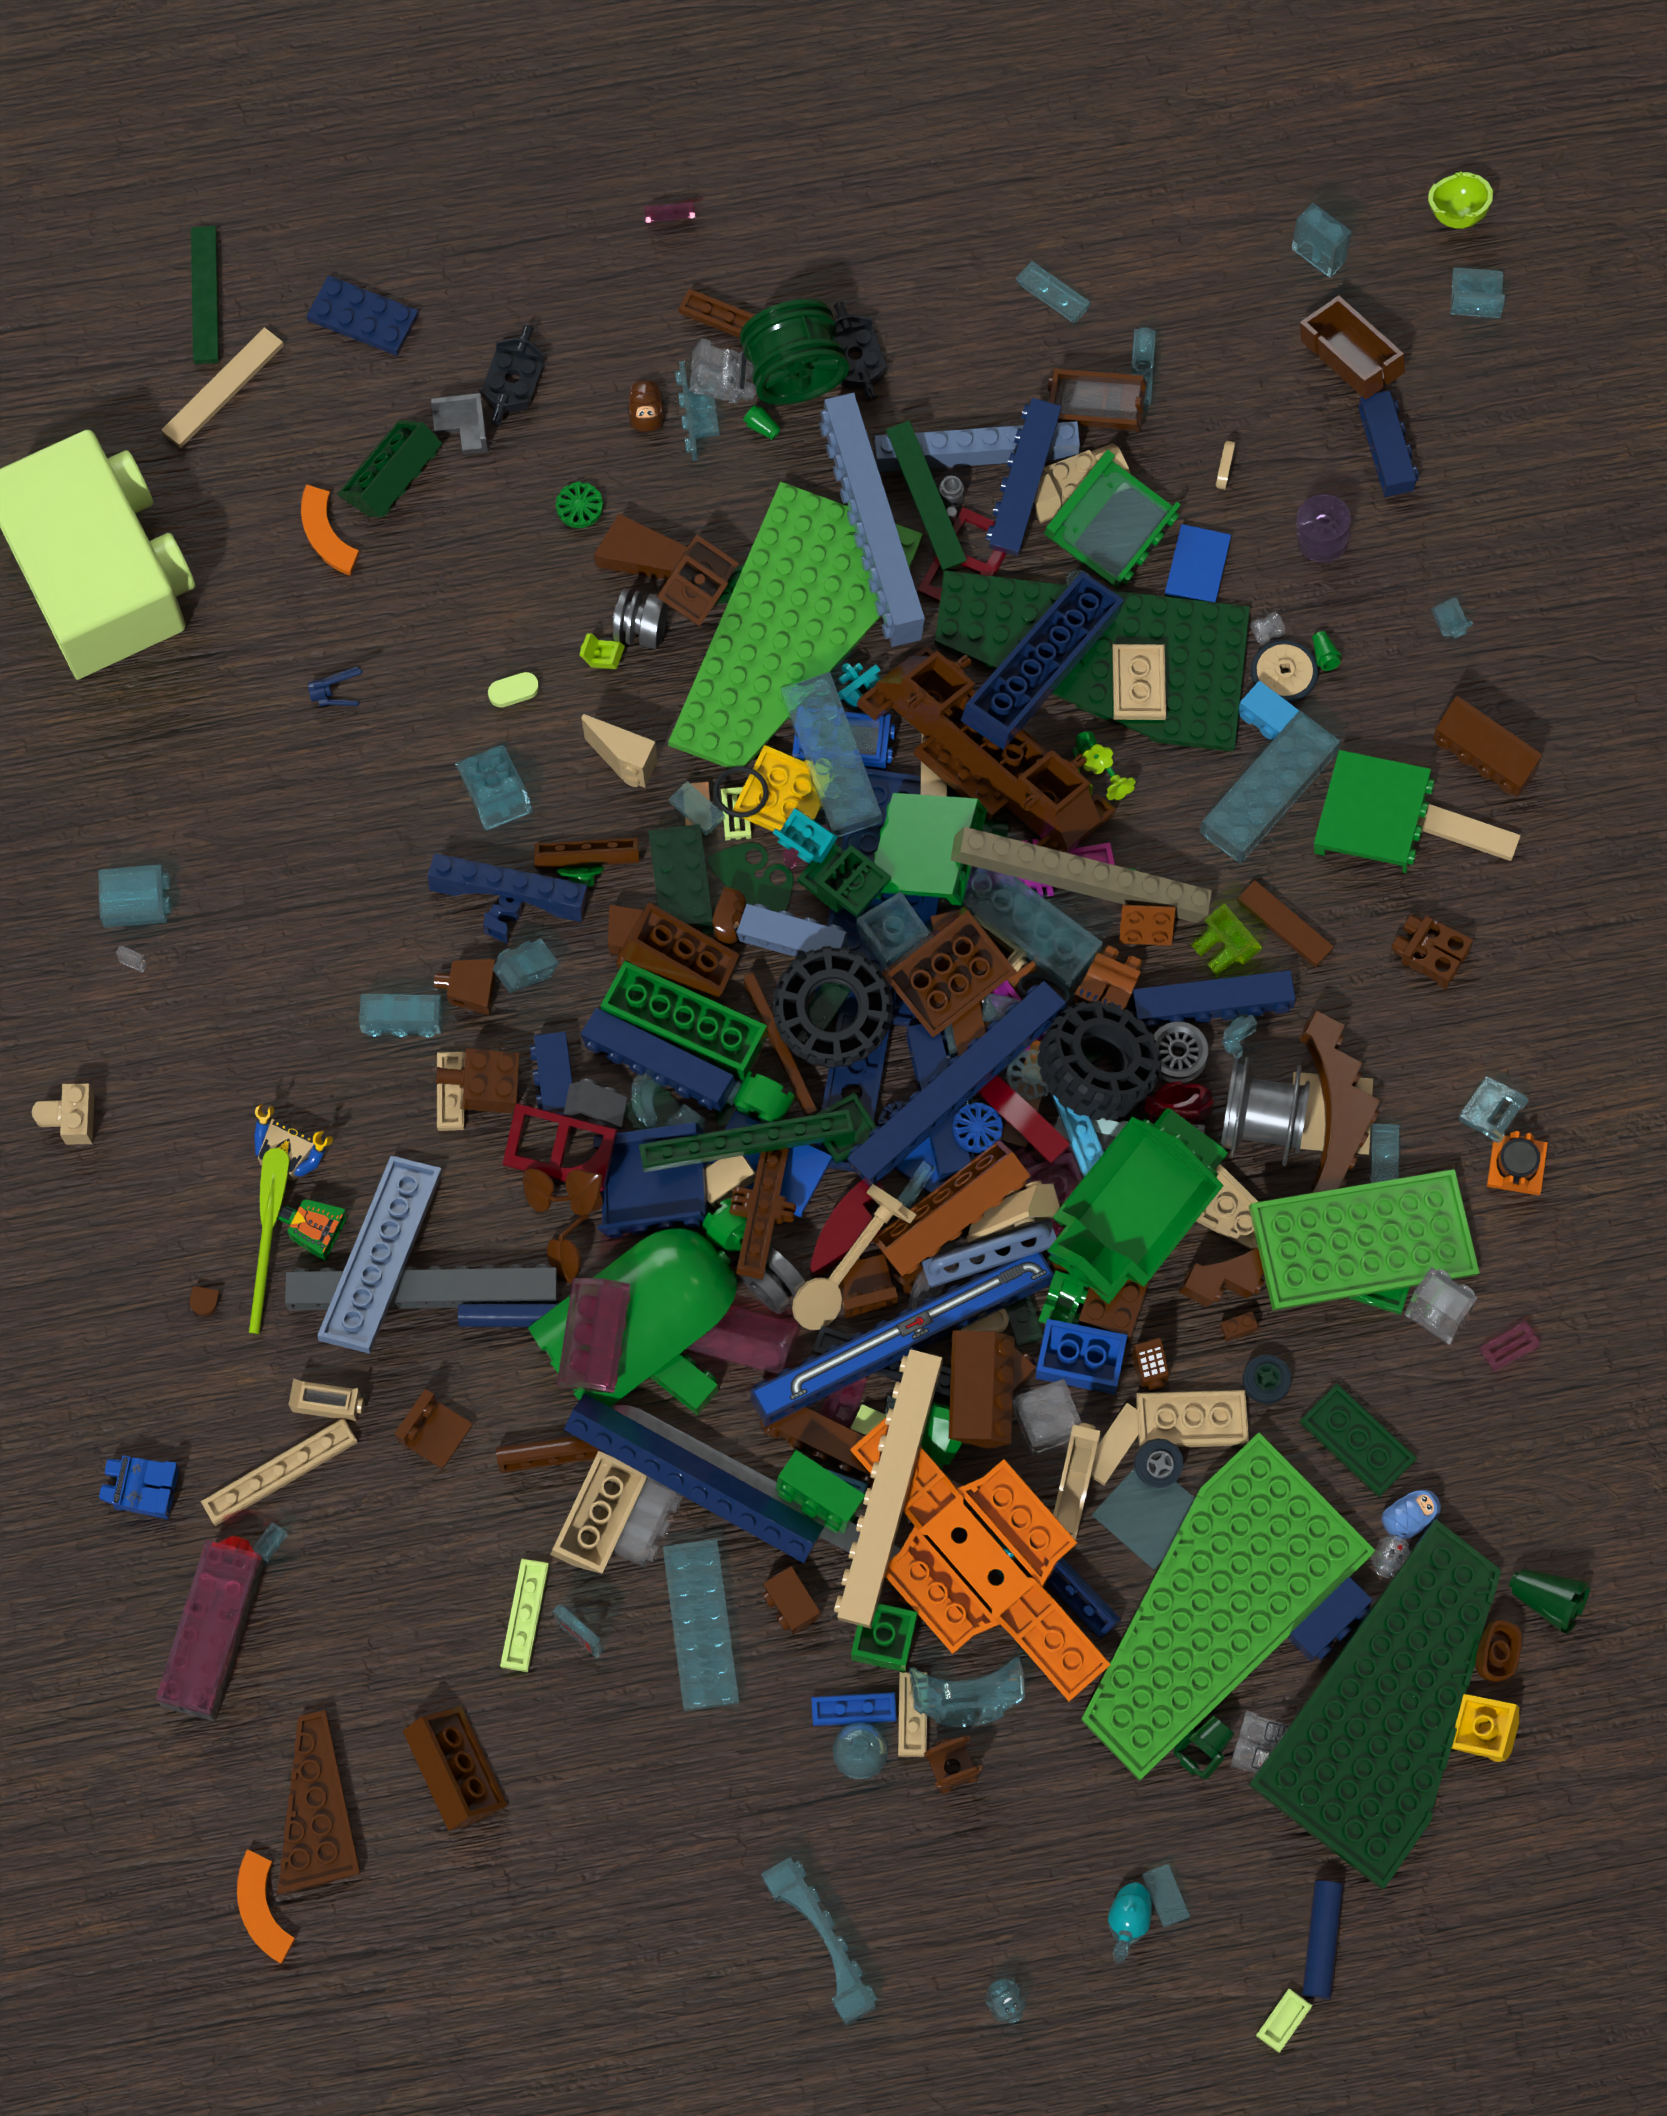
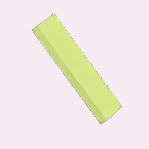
[500,1559,549,1672]

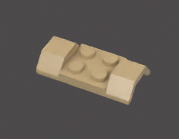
[1034,443,1131,523]

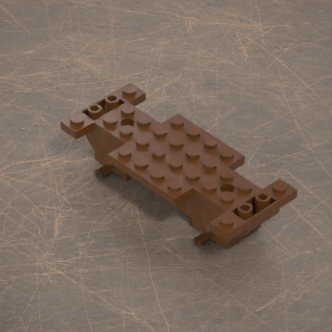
[857,646,1116,853]

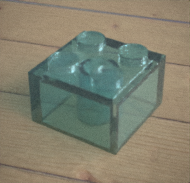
[857,892,930,969]

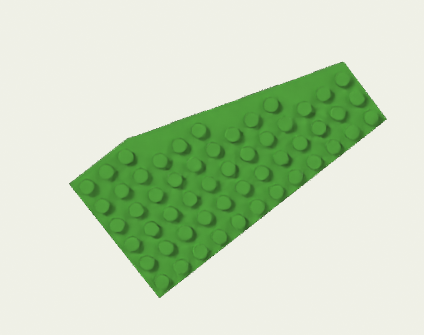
[668,482,923,773]
[1081,1433,1376,1781]

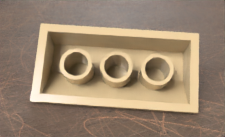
[550,1451,647,1574]

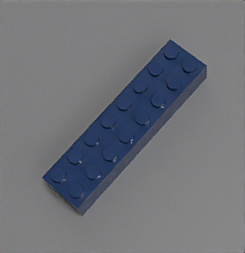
[961,572,1124,750]

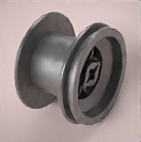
[1221,1057,1310,1166]

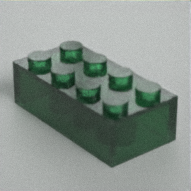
[648,824,714,933]

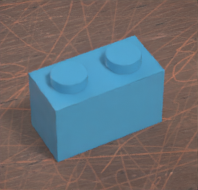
[1238,680,1300,743]

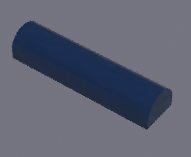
[458,1304,558,1327]
[1047,1557,1121,1639]
[1302,1881,1343,2000]

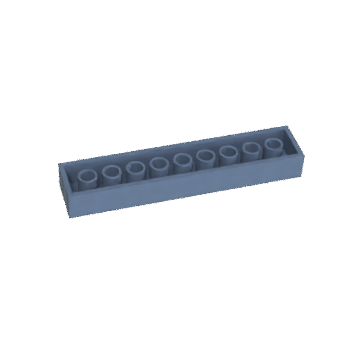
[819,393,925,647]

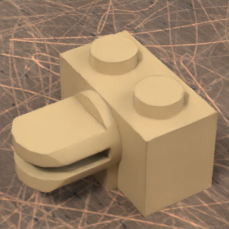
[32,1084,95,1145]

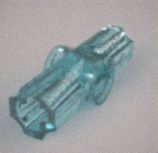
[1131,328,1156,407]

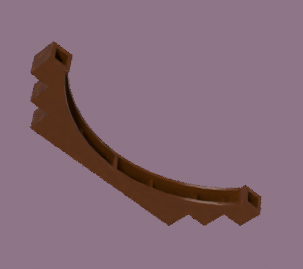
[1179,1010,1380,1307]

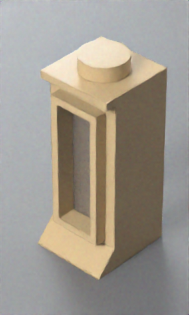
[289,1379,365,1421]

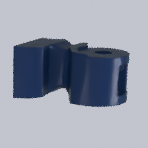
[483,896,523,944]

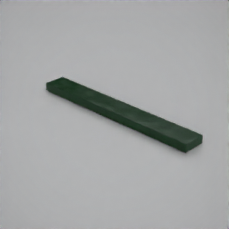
[639,1109,855,1172]

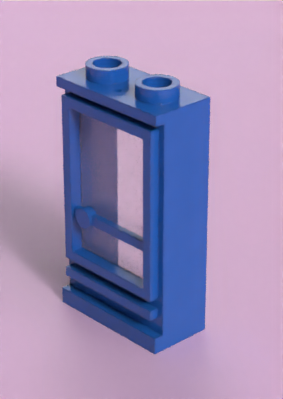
[792,706,895,771]

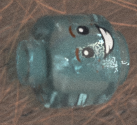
[985,1978,1027,2023]

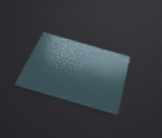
[1092,1465,1195,1570]

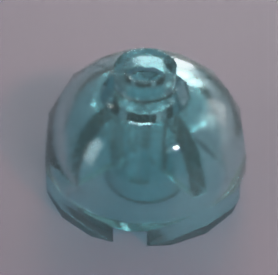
[832,1723,888,1780]

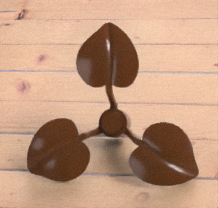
[523,1169,603,1284]

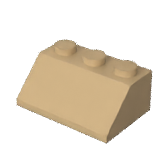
[967,1181,1060,1242]

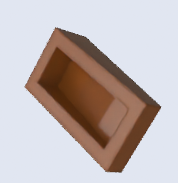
[1007,961,1036,991]

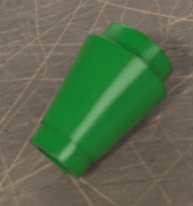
[743,405,781,440]
[1312,631,1341,671]

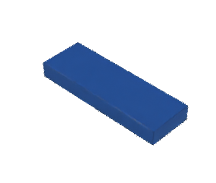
[811,1692,896,1726]

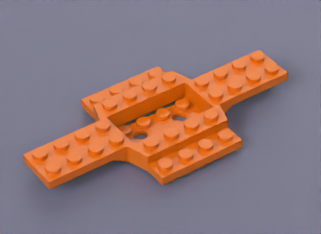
[850,1418,1111,1702]

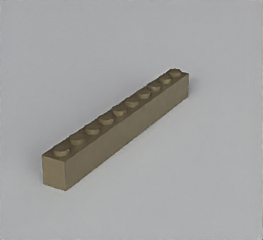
[951,827,1212,923]

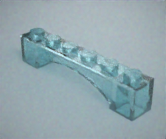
[761,1857,877,2026]

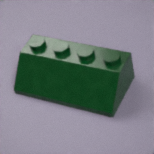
[337,420,442,518]

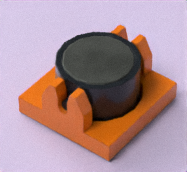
[1486,1131,1548,1196]

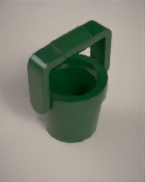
[1173,1715,1235,1780]

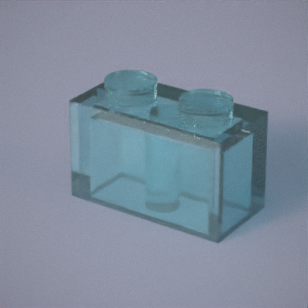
[492,939,559,993]

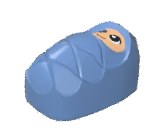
[1381,1490,1441,1541]

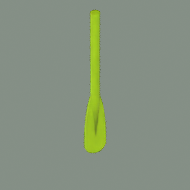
[249,1148,290,1334]

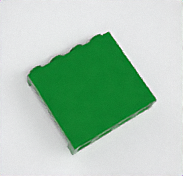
[1314,750,1435,873]
[874,793,987,905]

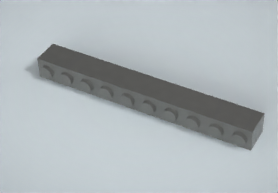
[285,1264,558,1311]

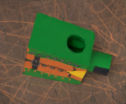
[279,1199,348,1262]

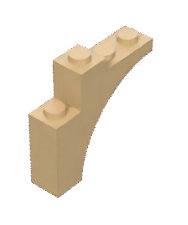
[1053,1423,1100,1540]

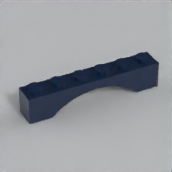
[427,853,588,922]

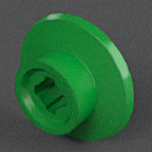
[558,865,604,887]

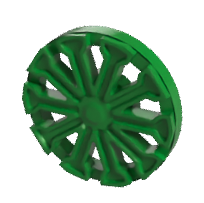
[556,482,603,528]

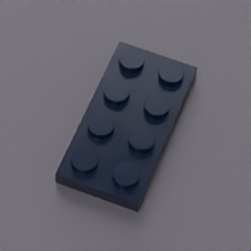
[306,275,419,356]

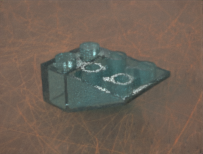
[455,745,533,831]

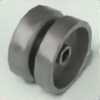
[739,1246,806,1314]

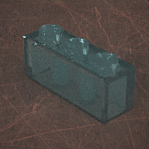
[359,994,442,1037]

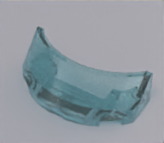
[909,1657,1025,1727]

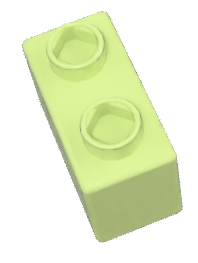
[0,430,196,680]

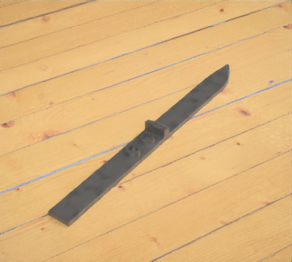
[610,1405,901,1561]

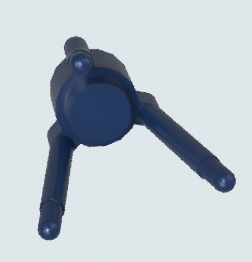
[308,666,363,706]

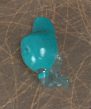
[1108,1883,1152,1964]

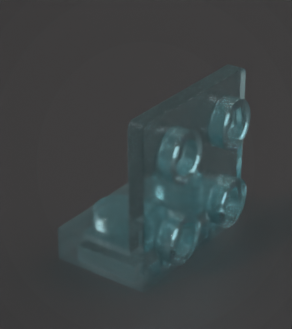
[1450,268,1505,318]

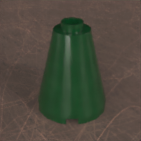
[1509,1569,1590,1635]

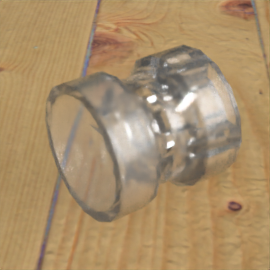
[1251,611,1286,645]

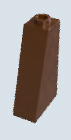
[594,514,687,580]

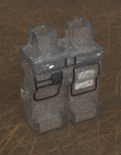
[1231,1710,1288,1773]

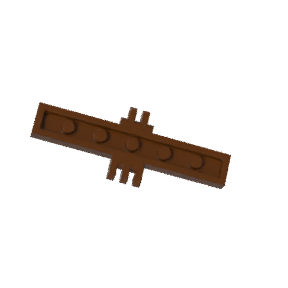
[729,1148,796,1280]

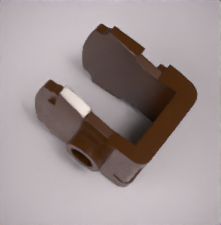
[924,1736,983,1794]

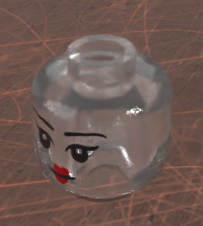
[1371,1535,1411,1578]

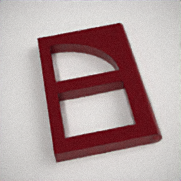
[917,507,1007,603]
[503,1103,618,1192]

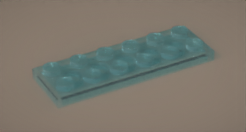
[663,1539,739,1711]

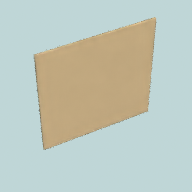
[1289,1072,1373,1155]

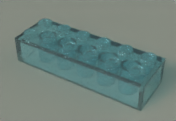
[781,672,882,837]
[1200,710,1340,864]
[959,866,1103,989]

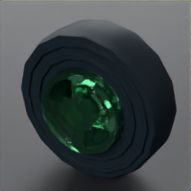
[1242,1355,1292,1404]

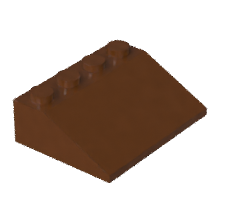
[882,906,1017,1038]

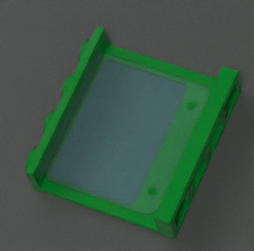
[1044,449,1181,589]

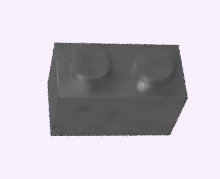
[564,1079,627,1129]

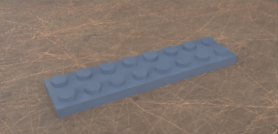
[317,1156,442,1354]

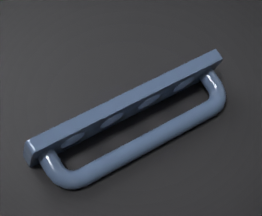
[922,1220,1057,1288]

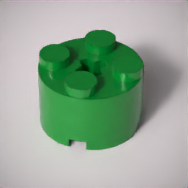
[733,1072,795,1124]

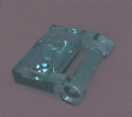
[1459,1076,1528,1143]

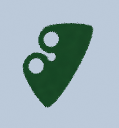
[707,843,793,913]

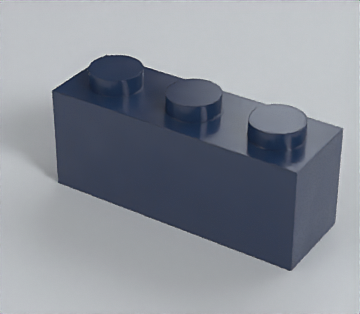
[530,1032,573,1116]
[1288,1577,1373,1662]

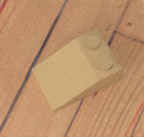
[581,714,658,788]

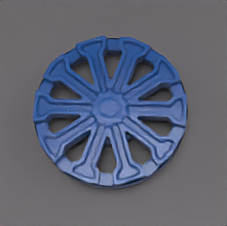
[952,1102,1003,1153]

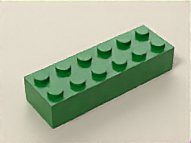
[600,961,768,1081]

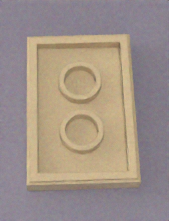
[1112,644,1166,720]

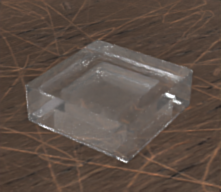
[115,946,147,973]

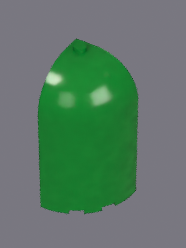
[528,1229,737,1407]

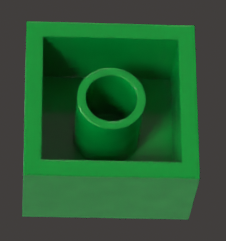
[851,1604,917,1672]

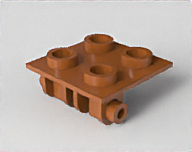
[1119,905,1175,946]

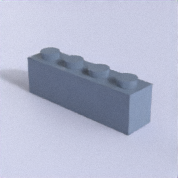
[737,904,849,958]

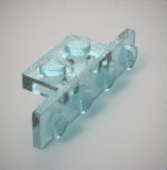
[675,361,720,461]

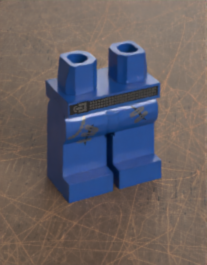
[99,1455,180,1519]

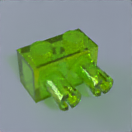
[1190,903,1263,977]

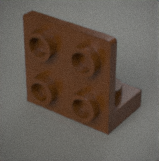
[833,1254,898,1319]
[394,1389,472,1469]

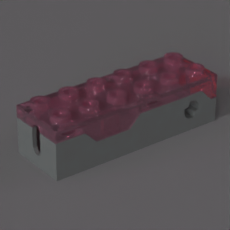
[155,1536,265,1721]

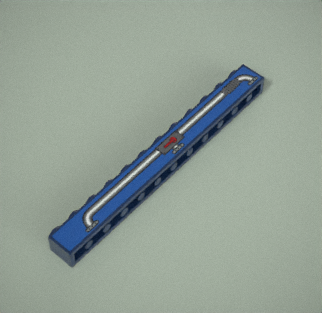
[750,1252,1054,1427]

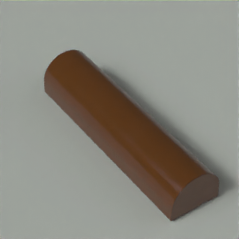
[534,838,640,869]
[496,1436,608,1473]

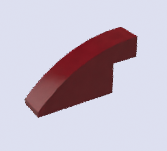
[977,1076,1071,1165]
[810,1180,885,1279]

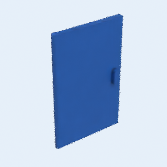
[705,1111,833,1217]

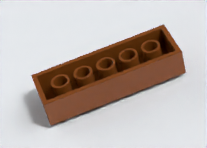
[872,1140,1030,1276]

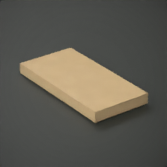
[1136,1390,1249,1448]

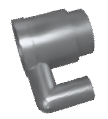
[939,476,964,524]

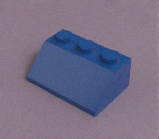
[1035,1319,1127,1395]

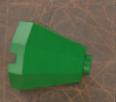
[921,1403,963,1469]

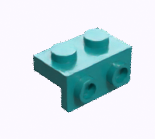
[772,808,838,863]

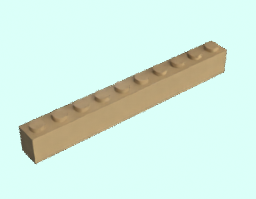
[834,1349,943,1629]

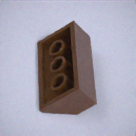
[1433,696,1542,798]
[619,902,739,1002]
[948,1330,1015,1449]
[403,1706,508,1831]

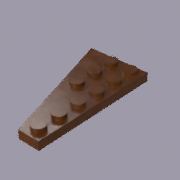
[277,1710,361,1895]

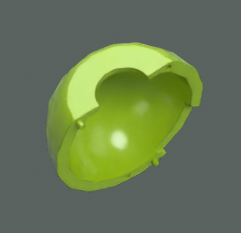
[1428,172,1493,229]

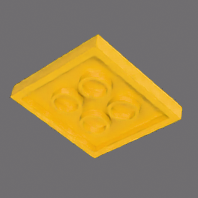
[733,745,835,831]

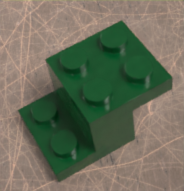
[797,843,891,918]

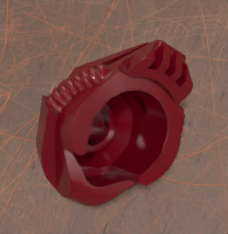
[1143,1081,1213,1127]

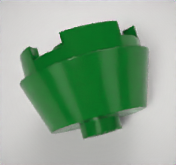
[702,1198,747,1252]

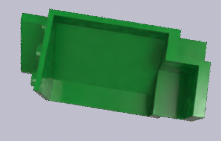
[1047,1108,1228,1304]

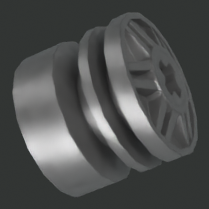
[613,589,668,649]

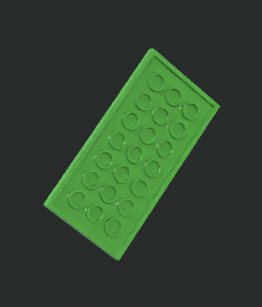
[1249,1169,1480,1311]

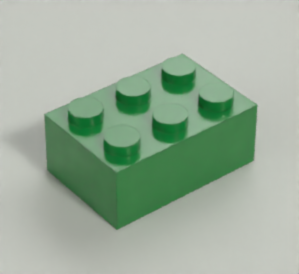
[775,1450,865,1534]

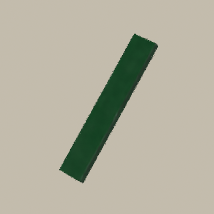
[191,226,219,364]
[886,420,967,571]

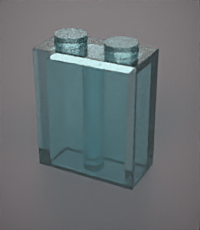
[1292,203,1352,278]
[98,865,171,928]

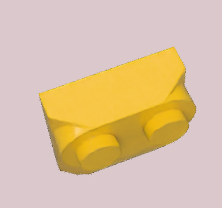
[1452,1694,1519,1762]

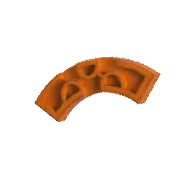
[301,484,360,576]
[237,1849,296,1964]

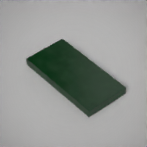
[1299,1383,1417,1498]

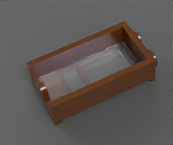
[1046,369,1147,432]

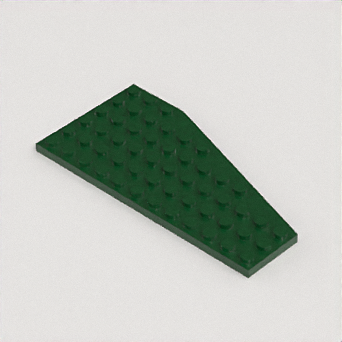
[935,571,1250,752]
[1248,1519,1502,1889]

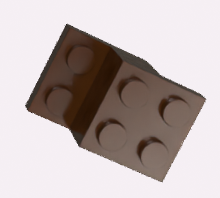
[656,534,739,626]

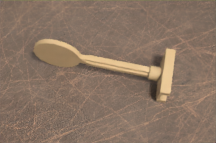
[792,1184,916,1330]

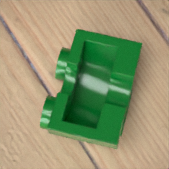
[1039,1270,1089,1325]

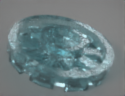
[1007,1050,1050,1100]

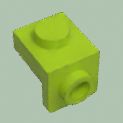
[580,633,625,669]

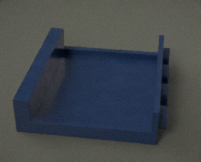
[593,1122,708,1238]

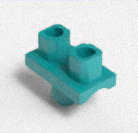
[835,663,881,709]

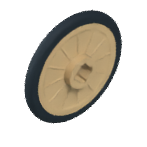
[1251,640,1318,702]

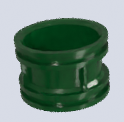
[739,299,849,405]

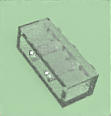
[614,1477,682,1568]

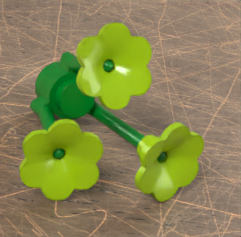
[1072,731,1136,800]

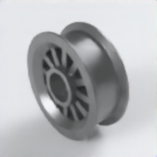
[1153,1022,1208,1083]

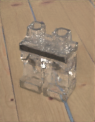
[690,338,756,404]

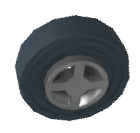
[1134,1438,1184,1488]

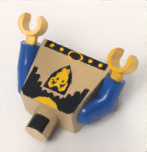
[254,1103,333,1181]

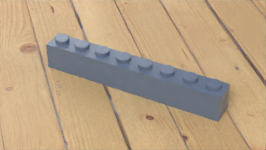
[875,422,1080,472]

